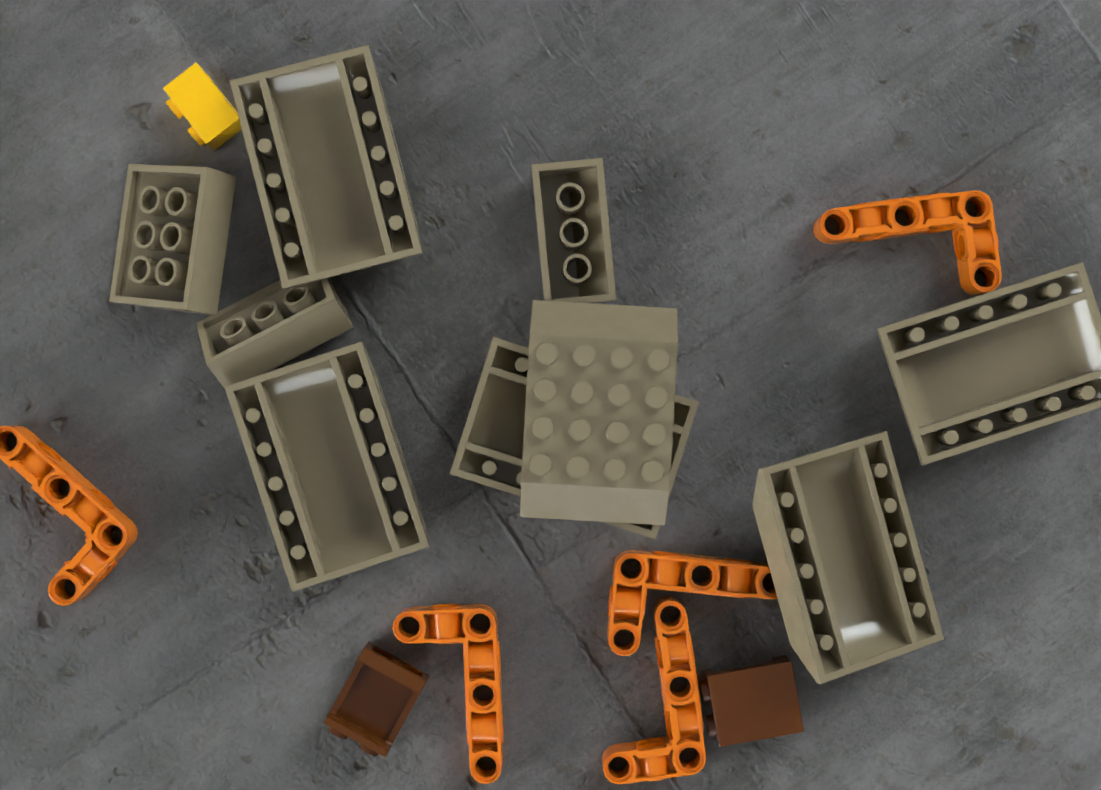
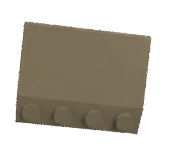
[109,164,236,315]

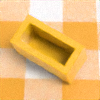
[163,62,242,151]

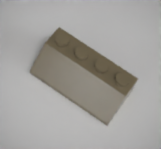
[531,158,617,304]
[196,278,353,389]

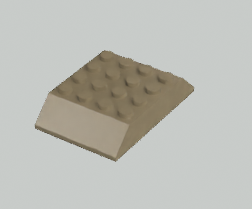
[230,45,423,289]
[877,262,1101,465]
[520,300,678,525]
[450,337,699,539]
[225,342,430,592]
[752,431,944,684]

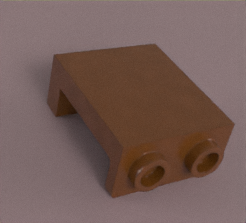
[323,642,430,757]
[699,655,804,747]

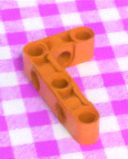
[813,190,1002,295]
[0,425,138,606]
[607,550,778,656]
[602,596,706,784]
[392,604,504,784]

